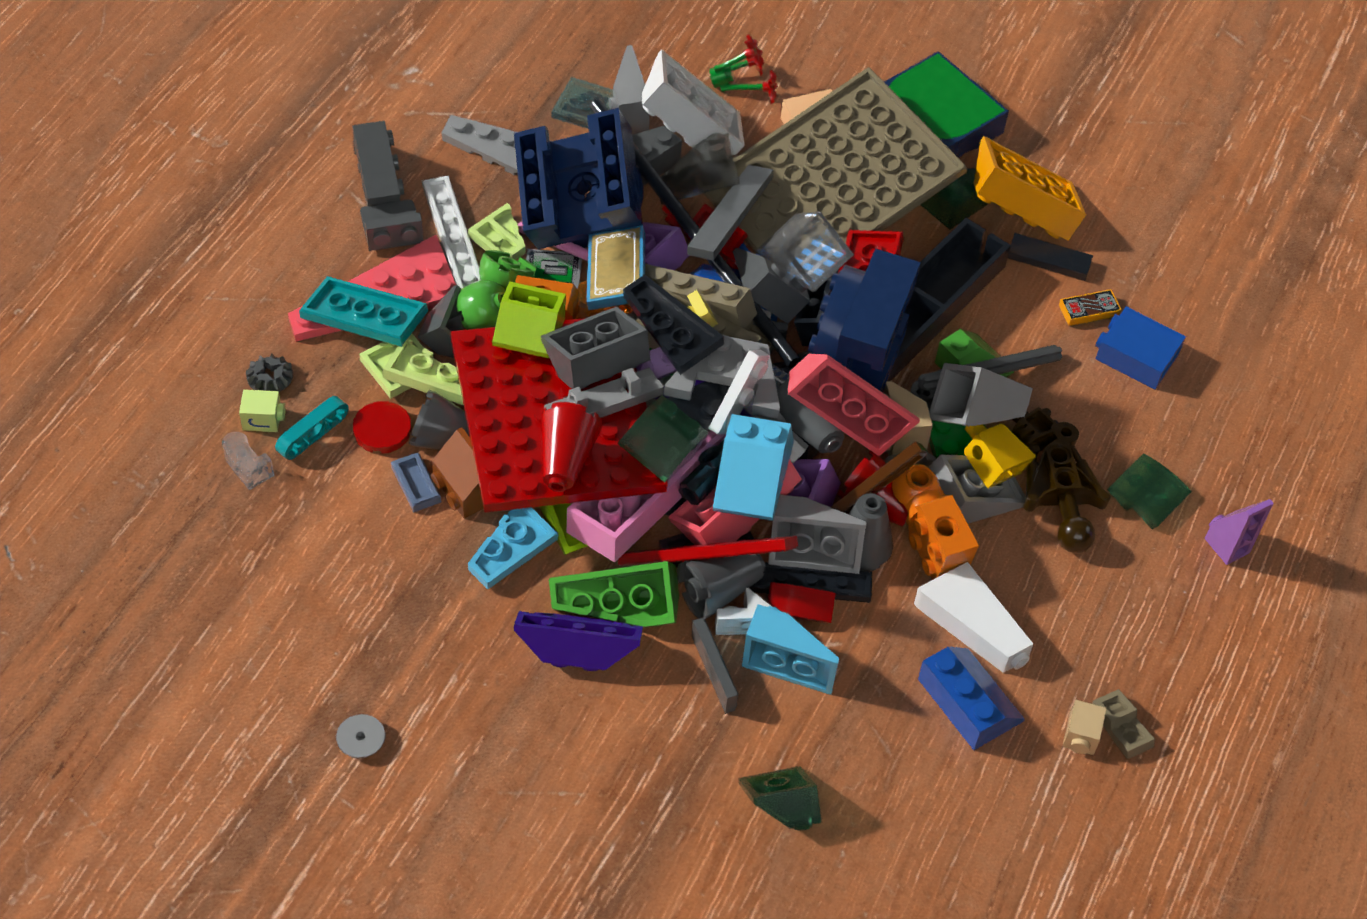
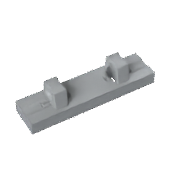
[544,368,664,418]

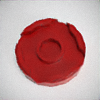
[353,401,411,454]

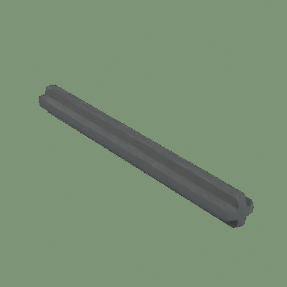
[918,345,1062,391]

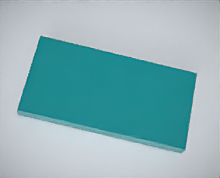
[299,276,428,347]

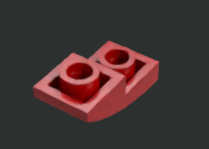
[767,582,836,624]

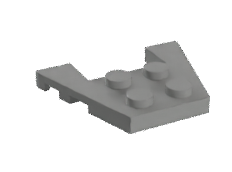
[664,335,780,419]

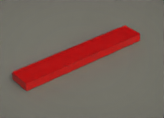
[618,536,798,566]

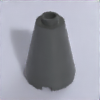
[777,379,844,453]
[409,389,470,450]
[848,494,893,571]
[677,554,765,619]

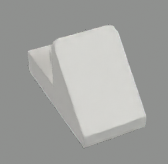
[715,588,771,635]

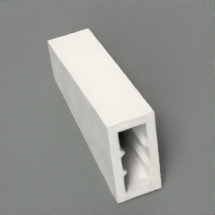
[914,562,1033,673]

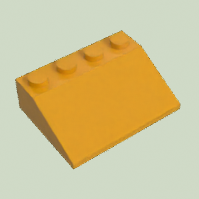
[974,136,1086,241]

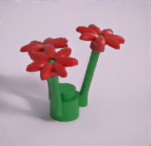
[709,35,778,104]

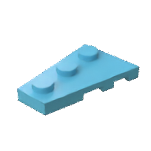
[468,507,558,590]

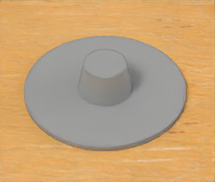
[336,714,385,758]

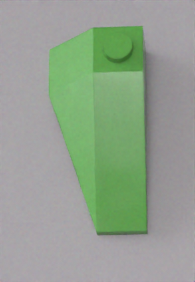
[549,561,679,627]

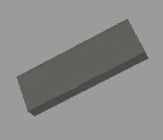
[691,618,738,714]

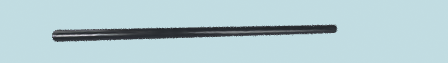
[590,98,801,368]

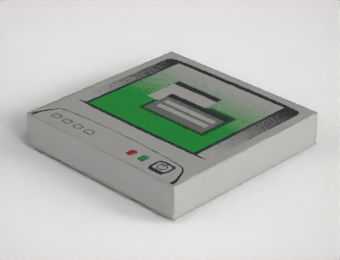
[526,249,582,290]

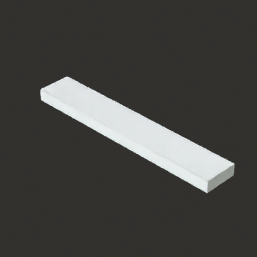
[422,176,480,289]

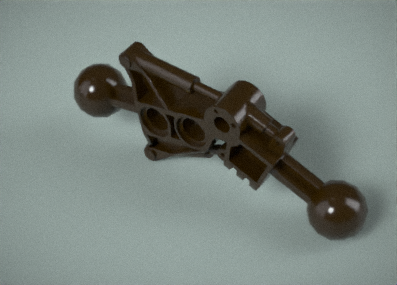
[1011,407,1111,553]

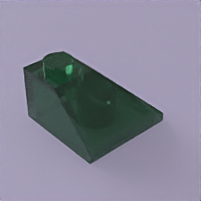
[738,766,822,830]

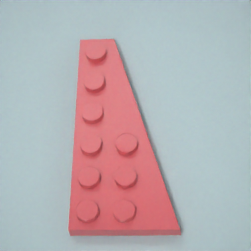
[288,234,456,342]

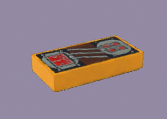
[1059,289,1122,326]

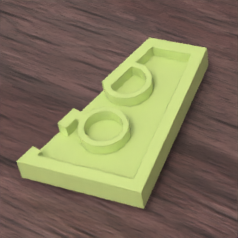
[382,337,463,405]

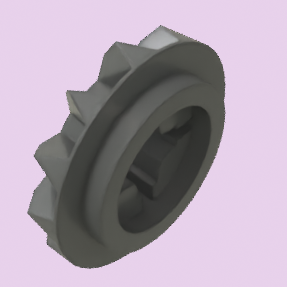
[246,354,293,392]

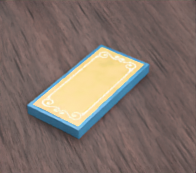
[586,225,645,310]

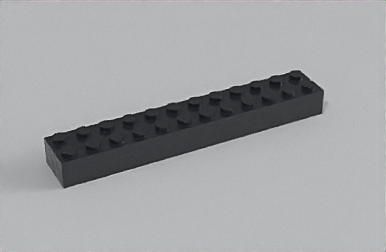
[794,218,1011,460]

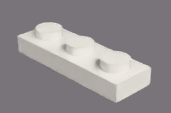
[708,350,770,435]

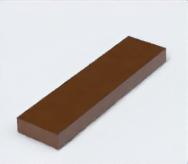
[831,441,928,514]

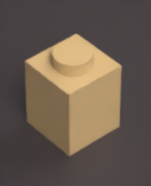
[1062,699,1106,755]

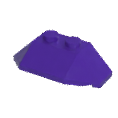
[514,611,643,671]

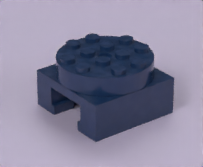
[514,108,644,249]
[808,248,921,393]

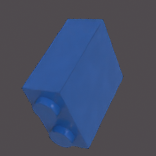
[1095,306,1186,390]

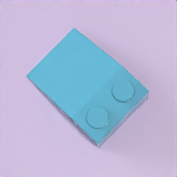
[713,414,794,521]
[742,604,839,695]

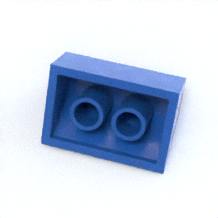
[918,646,1025,750]

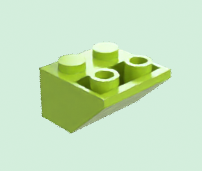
[492,282,566,358]

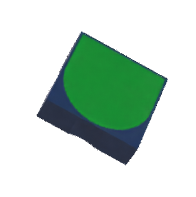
[884,51,1009,158]

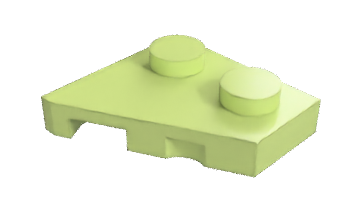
[468,203,526,260]

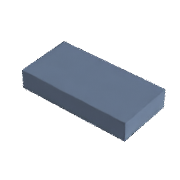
[391,452,441,513]

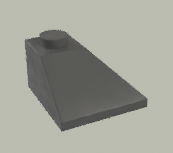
[417,285,466,358]

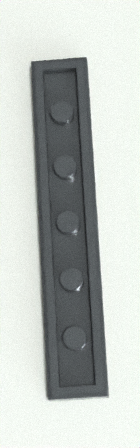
[687,165,773,260]

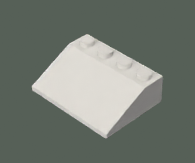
[642,49,744,167]

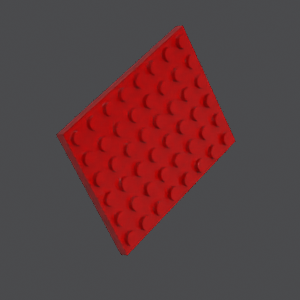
[451,318,668,513]

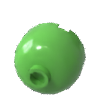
[479,250,536,289]
[456,280,506,330]

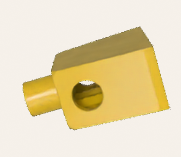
[964,424,1036,489]

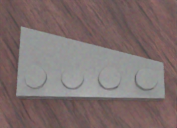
[442,115,551,175]

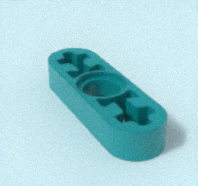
[275,396,349,460]

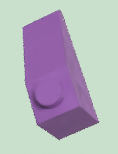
[1205,499,1274,565]

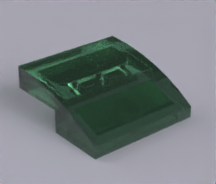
[1107,453,1192,529]

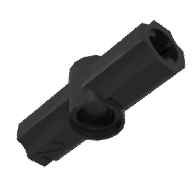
[678,440,724,505]

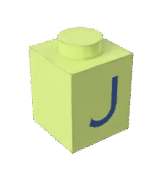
[239,390,286,432]

